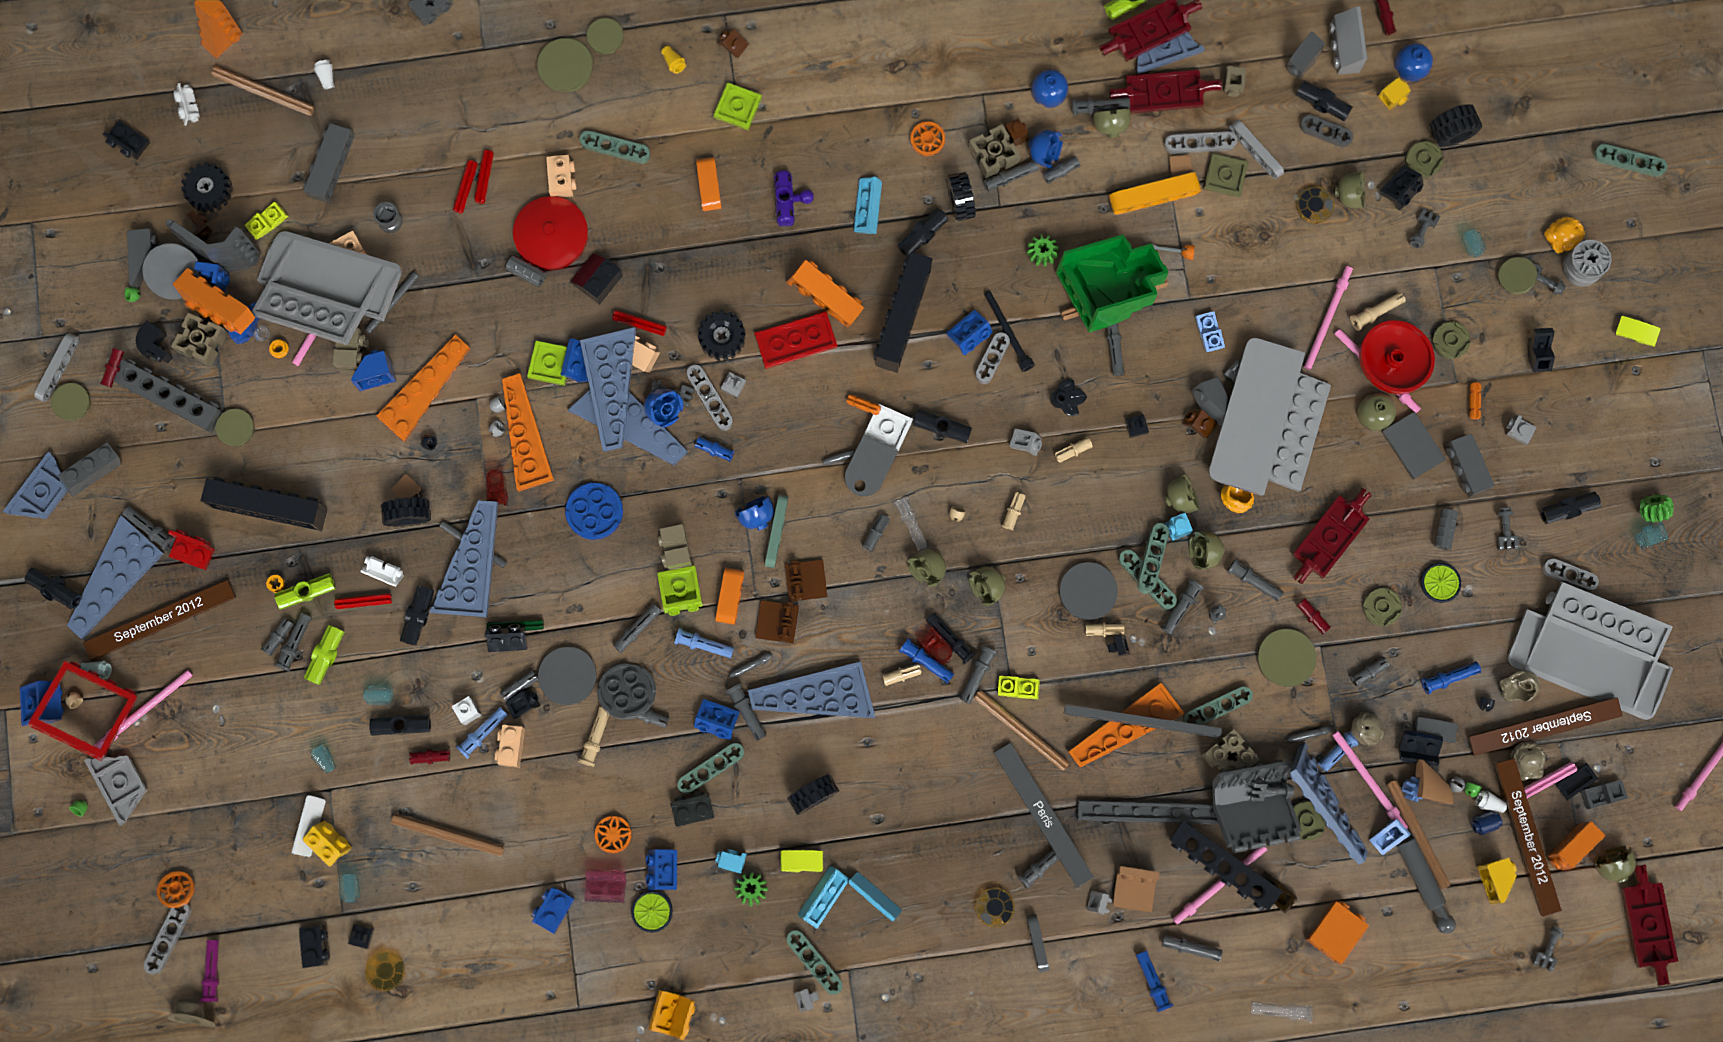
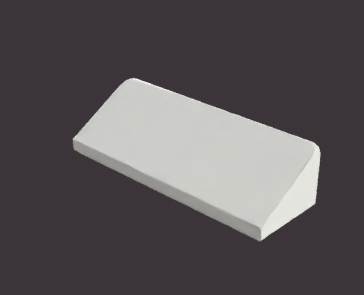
[292,795,326,857]

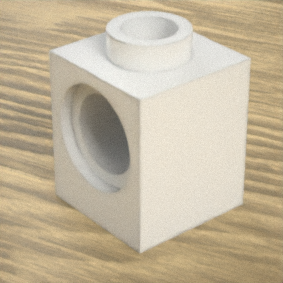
[451,696,482,725]

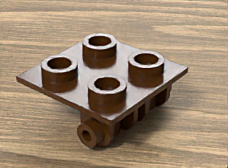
[785,560,828,602]
[755,600,799,644]

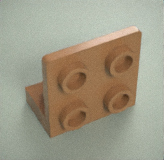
[1113,866,1160,912]

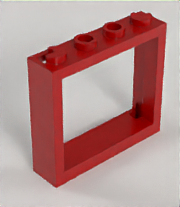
[28,661,137,762]

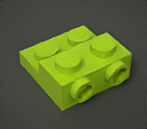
[657,566,703,616]

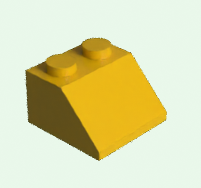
[1477,858,1517,904]

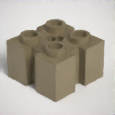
[969,124,1020,179]
[171,313,228,367]
[333,328,369,374]
[657,524,692,570]
[1202,729,1260,774]

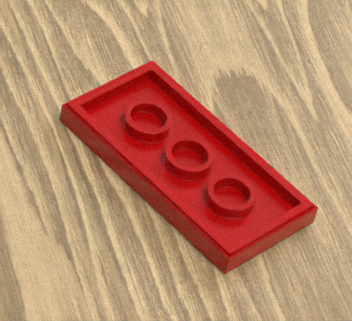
[754,311,838,369]

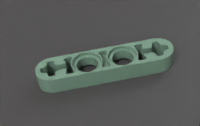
[580,131,650,164]
[1594,144,1668,177]
[765,494,789,568]
[1137,523,1169,594]
[1118,550,1177,610]
[1182,686,1253,725]
[678,743,744,794]
[787,930,843,995]

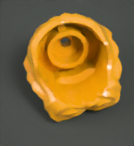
[1544,216,1585,253]
[1221,484,1254,513]

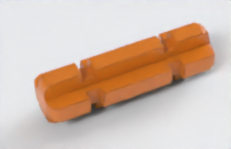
[1469,382,1481,420]
[846,394,881,415]

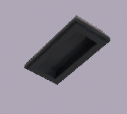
[1555,763,1598,801]

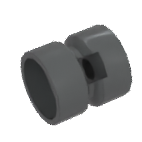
[373,202,403,233]

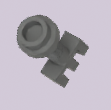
[1410,208,1441,248]
[1533,263,1566,296]
[651,380,695,408]
[1497,507,1519,550]
[1249,780,1294,801]
[1533,925,1564,972]

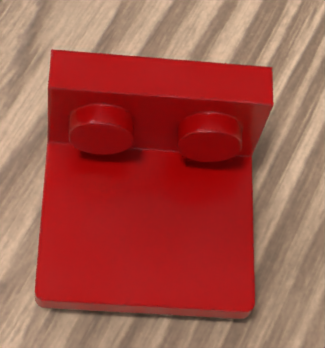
[168,529,215,571]

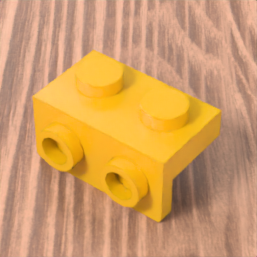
[303,821,352,866]

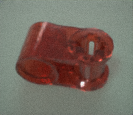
[486,469,508,506]
[917,628,952,665]

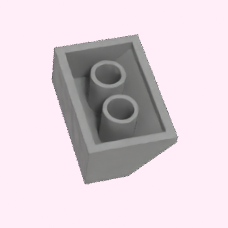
[1329,6,1367,75]

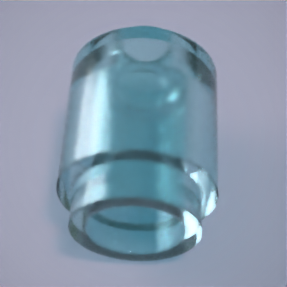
[1462,228,1487,258]
[363,685,393,706]
[339,874,360,903]

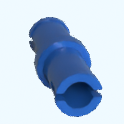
[695,436,735,462]

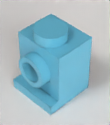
[1165,513,1193,541]
[716,849,747,874]

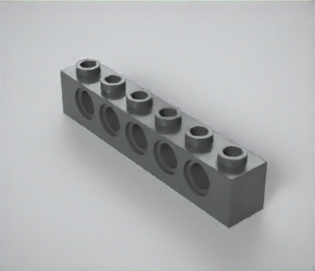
[114,358,222,433]

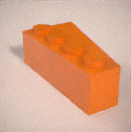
[194,0,243,59]
[786,260,864,327]
[172,268,255,335]

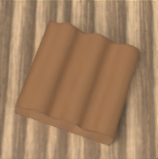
[1169,155,1192,178]
[391,474,422,499]

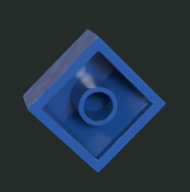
[351,350,396,391]
[20,681,63,726]

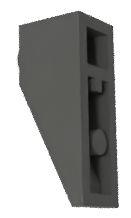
[1286,31,1325,79]
[127,228,158,289]
[1191,377,1229,427]

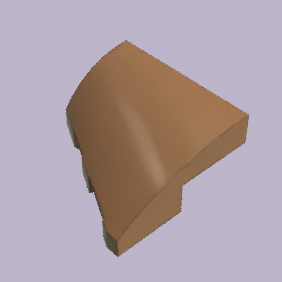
[1415,759,1453,805]

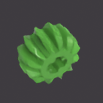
[1027,234,1059,267]
[1639,493,1674,523]
[734,872,768,906]

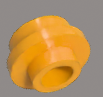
[269,339,289,358]

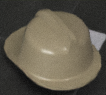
[167,999,215,1027]

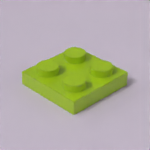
[714,83,762,131]
[527,341,567,386]

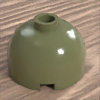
[1093,109,1131,138]
[1335,171,1365,209]
[1357,393,1396,431]
[1165,474,1199,513]
[1188,531,1225,570]
[907,549,946,587]
[969,566,1005,606]
[1593,846,1636,883]

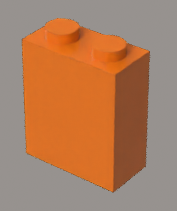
[1547,821,1606,870]
[1306,901,1369,964]

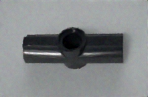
[1296,80,1353,122]
[898,208,949,257]
[913,409,972,444]
[1540,491,1601,525]
[25,568,82,609]
[400,586,434,646]
[369,715,431,736]

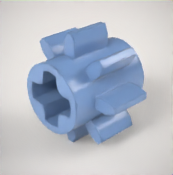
[1402,776,1423,802]

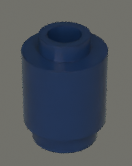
[1471,811,1503,836]

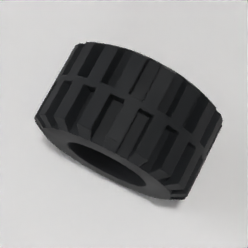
[1430,104,1483,147]

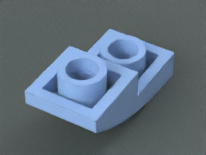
[1195,311,1225,352]

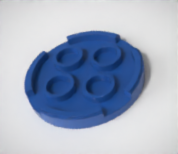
[565,482,623,540]

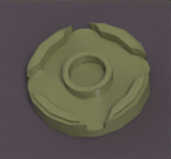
[587,18,624,55]
[1405,141,1443,178]
[1498,257,1538,295]
[1432,322,1471,359]
[51,383,91,421]
[215,409,255,447]
[1363,588,1402,626]
[1293,801,1326,841]

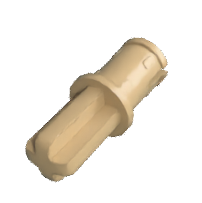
[1055,437,1093,463]
[1002,492,1025,531]
[1086,622,1124,637]
[882,664,921,686]

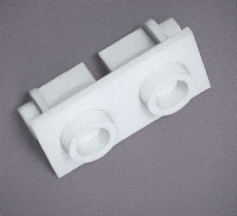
[174,83,200,125]
[361,556,404,587]

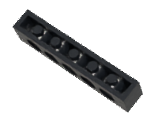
[1170,820,1282,911]

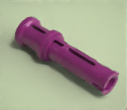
[200,940,219,1002]

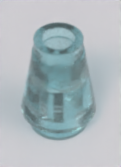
[310,744,336,774]

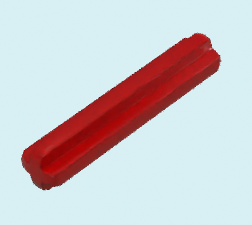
[474,150,494,204]
[453,160,478,214]
[612,310,667,336]
[334,593,392,609]

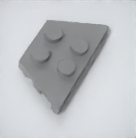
[84,756,148,826]

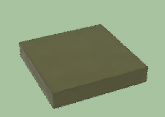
[1203,153,1248,198]

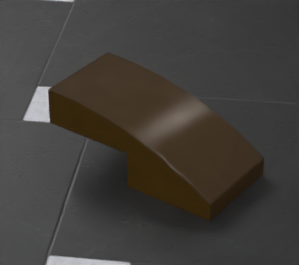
[1254,871,1298,914]

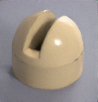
[949,506,966,522]
[65,692,83,709]

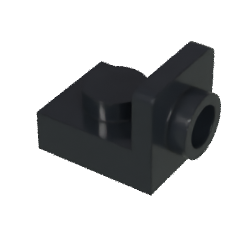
[505,689,541,720]

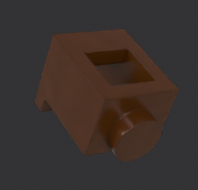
[1005,118,1029,147]

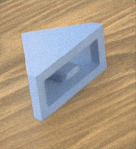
[1369,819,1410,855]

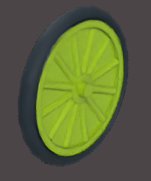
[1421,563,1462,603]
[631,890,673,933]

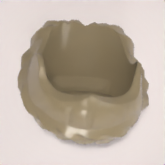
[1500,670,1540,702]
[1351,711,1384,746]
[1510,742,1546,781]

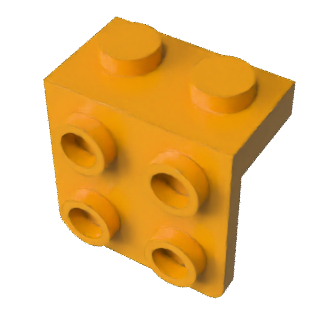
[648,990,695,1040]

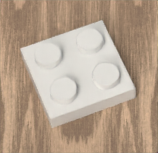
[864,404,913,451]

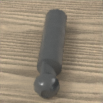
[1398,838,1456,934]

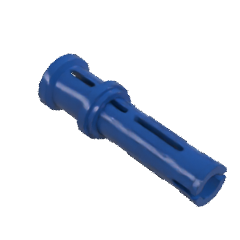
[899,638,955,684]
[1421,661,1481,695]
[1135,951,1174,1013]

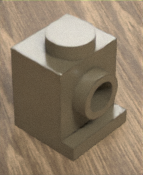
[1224,66,1246,97]

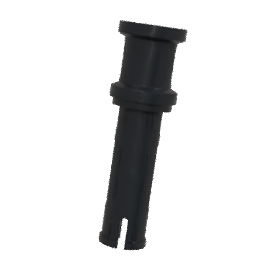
[926,613,976,665]

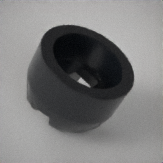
[420,435,437,451]
[1478,697,1495,712]

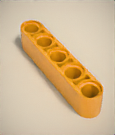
[1109,173,1201,215]

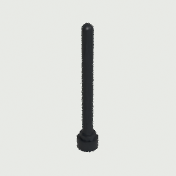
[985,291,1035,372]

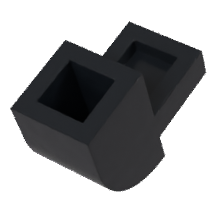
[135,320,172,363]
[1528,328,1555,372]

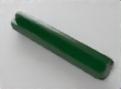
[486,619,544,631]

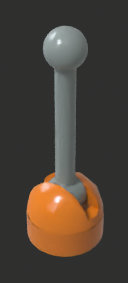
[1152,244,1195,260]

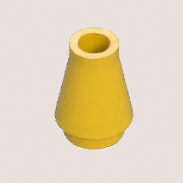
[661,46,686,74]

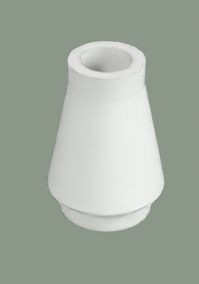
[314,60,334,89]
[1476,791,1507,813]

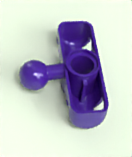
[774,170,814,226]

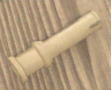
[1350,292,1406,331]
[577,707,609,767]

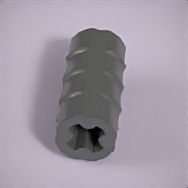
[506,255,547,287]
[1434,509,1458,550]

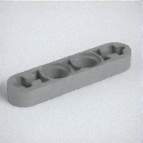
[1229,120,1284,179]
[1164,132,1238,154]
[35,333,79,402]
[687,365,733,431]
[144,901,192,974]

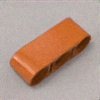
[696,157,722,211]
[716,567,744,625]

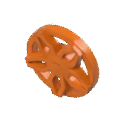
[910,122,945,156]
[595,816,632,853]
[157,871,195,908]

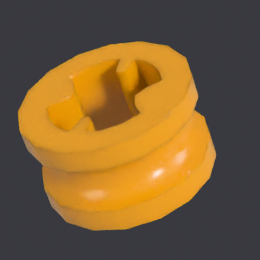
[266,575,286,593]

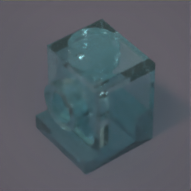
[1635,521,1669,550]

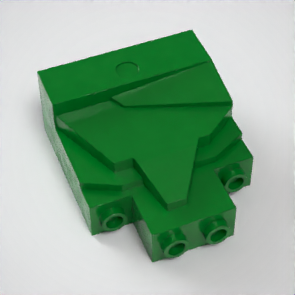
[1056,234,1168,333]

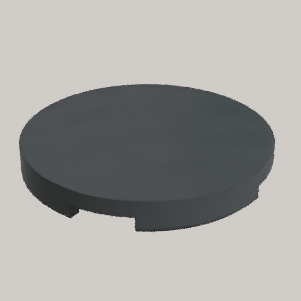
[143,242,200,299]
[1059,562,1118,620]
[538,647,597,706]
[597,663,656,720]

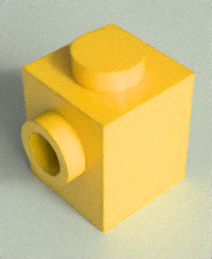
[1378,77,1411,110]

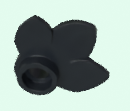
[1050,379,1087,416]

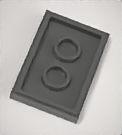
[1382,412,1446,479]

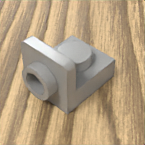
[1506,415,1537,445]
[1009,429,1042,456]

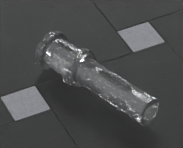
[893,496,930,551]
[1251,1001,1313,1023]

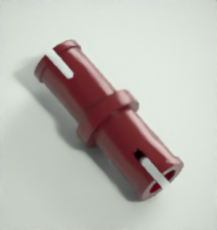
[1376,0,1397,35]
[100,348,125,388]
[1296,598,1331,635]
[409,749,451,765]

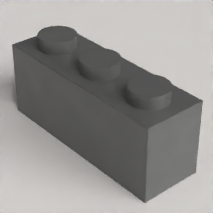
[1446,433,1495,497]
[58,443,121,497]

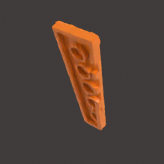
[376,334,470,442]
[502,373,554,492]
[1068,683,1185,768]

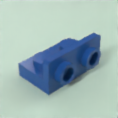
[195,262,230,291]
[946,310,993,355]
[561,339,588,382]
[694,699,740,740]
[645,850,677,890]
[532,887,575,934]

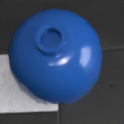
[1395,43,1433,81]
[1031,69,1068,108]
[1028,129,1063,168]
[644,388,683,427]
[734,496,774,531]

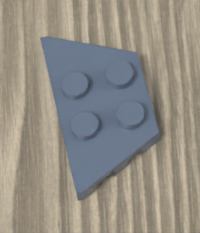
[1136,32,1205,74]
[3,452,68,519]

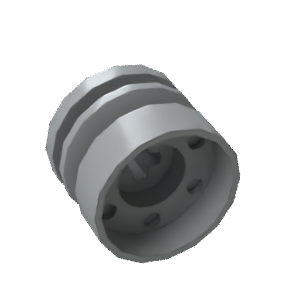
[1563,240,1612,287]

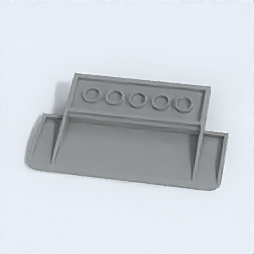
[252,231,402,345]
[1209,338,1331,496]
[1508,581,1673,720]

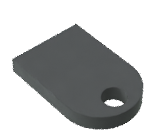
[845,435,899,496]

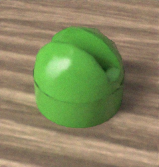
[124,287,141,302]
[1464,782,1482,798]
[69,799,88,817]

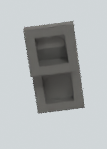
[1414,717,1458,743]
[1581,780,1628,809]

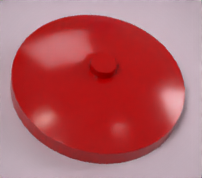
[513,196,588,270]
[1359,320,1435,394]

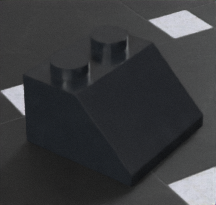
[570,253,623,305]

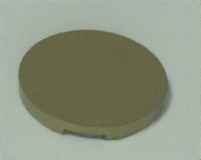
[537,38,593,93]
[1257,629,1316,687]

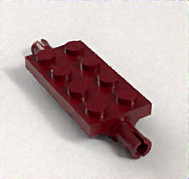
[1099,0,1202,62]
[1109,70,1222,114]
[1292,488,1372,584]
[1621,865,1679,986]

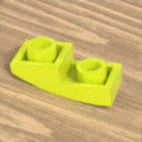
[244,202,289,240]
[1616,316,1661,347]
[998,676,1040,700]
[780,850,823,872]

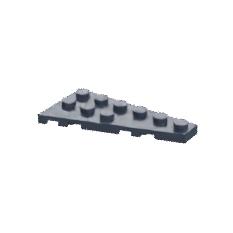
[580,327,636,452]
[568,390,688,466]
[429,500,499,617]
[67,515,164,639]
[748,662,875,718]
[1290,742,1368,865]

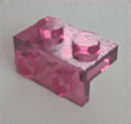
[584,870,627,903]

